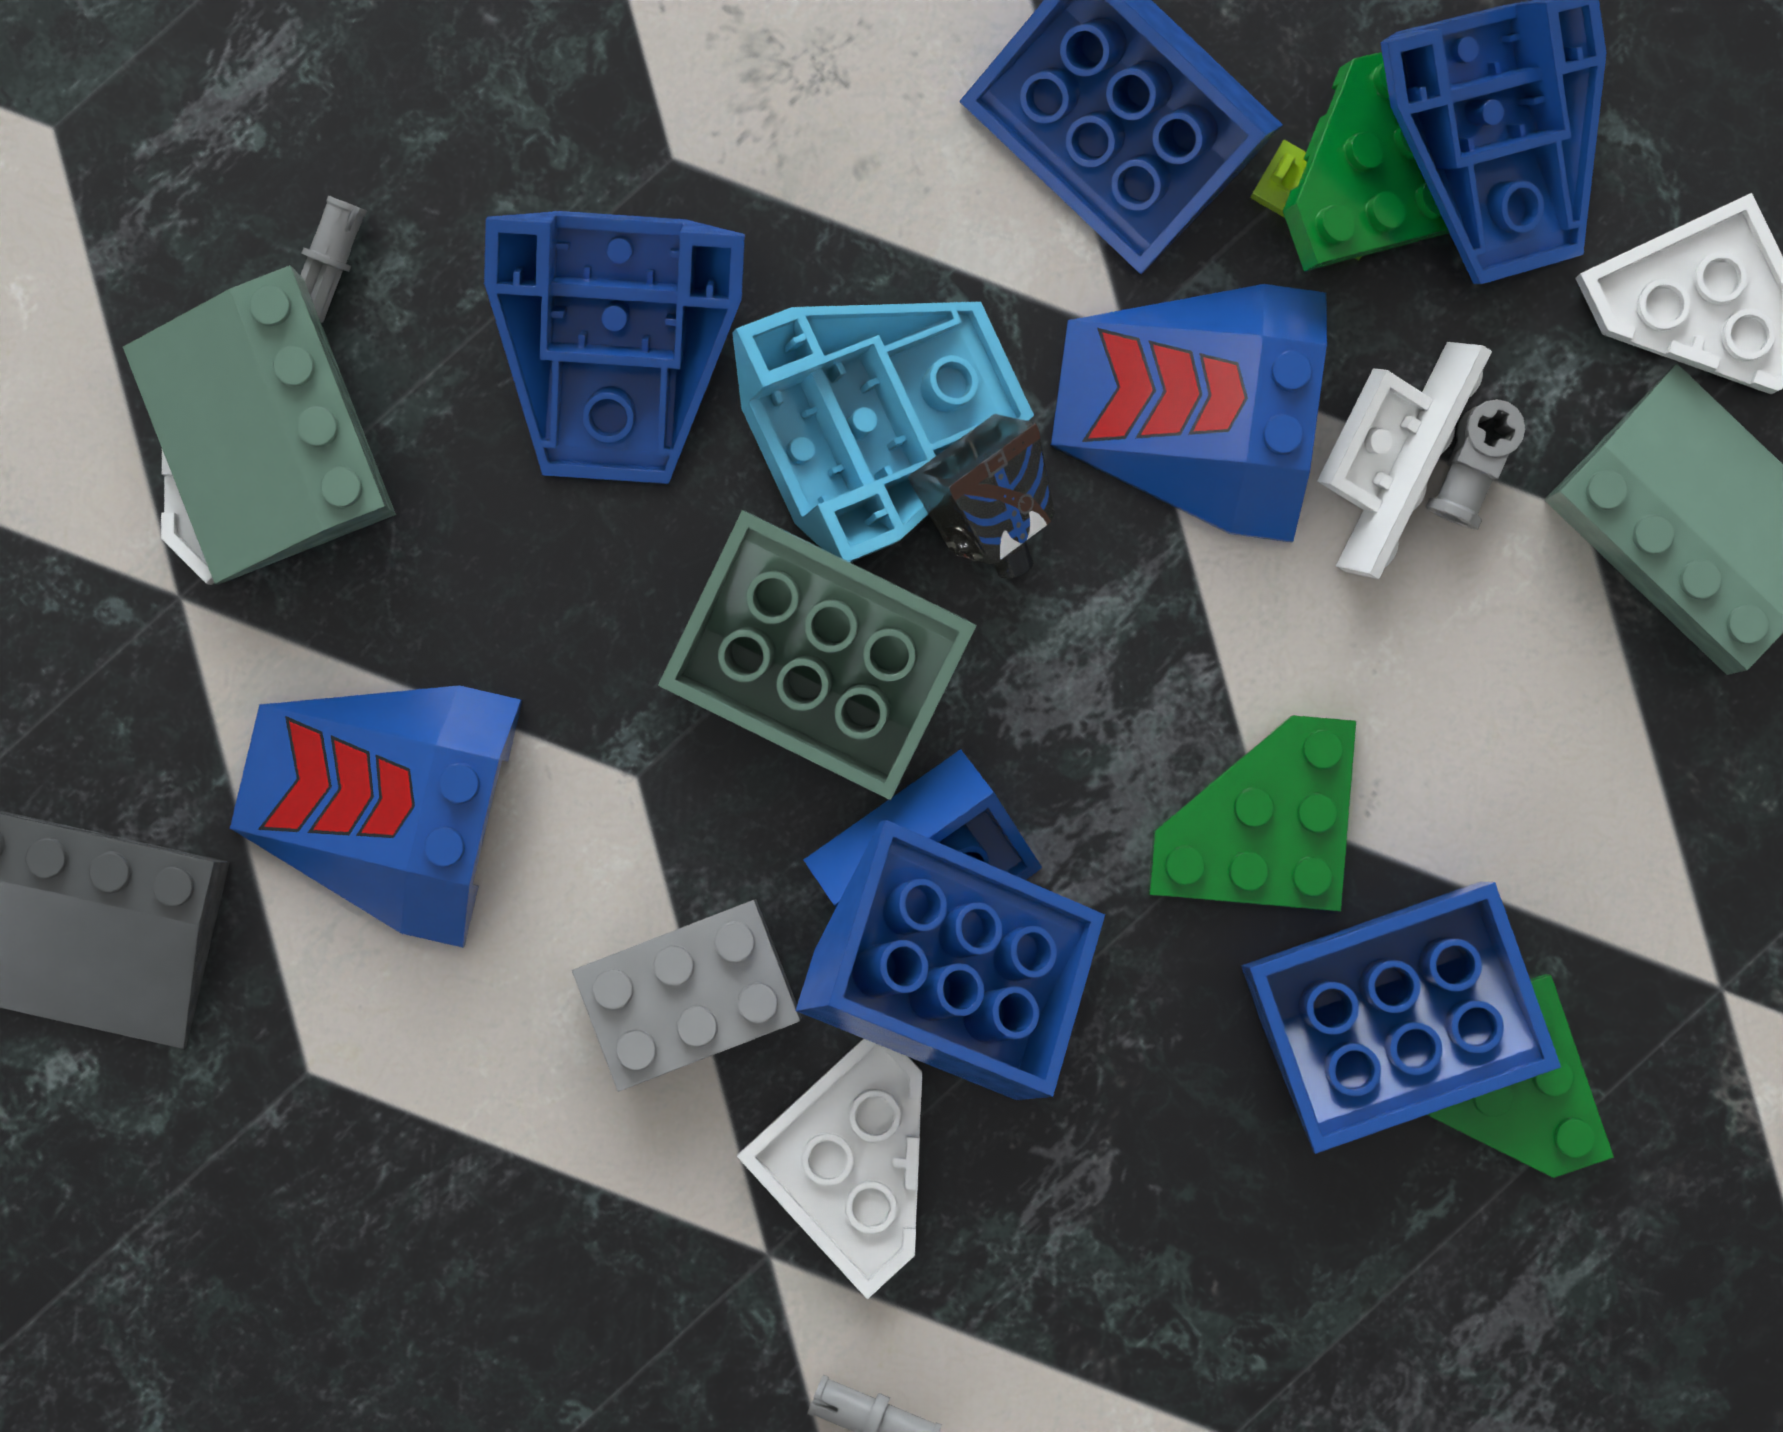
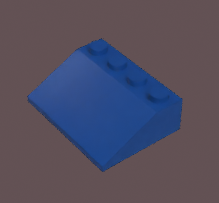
[959,0,1283,274]
[795,820,1105,1100]
[1241,882,1561,1154]

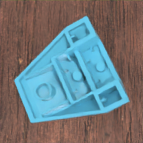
[732,302,1034,562]

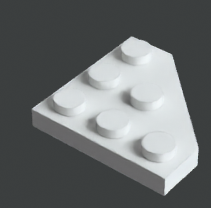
[1575,193,1783,394]
[737,1039,922,1299]

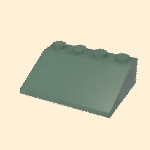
[123,265,396,585]
[1544,363,1783,675]
[658,510,977,800]

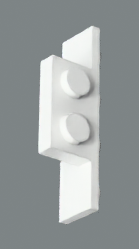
[1317,342,1492,579]

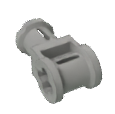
[1426,399,1525,530]

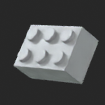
[572,899,802,1092]

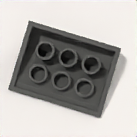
[0,811,230,1049]

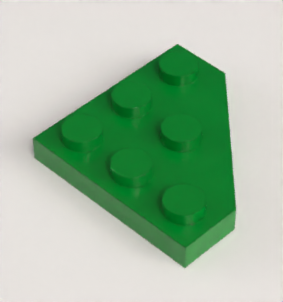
[1283,52,1449,271]
[1148,715,1356,911]
[1427,974,1614,1178]

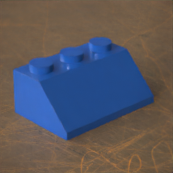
[803,749,1042,908]

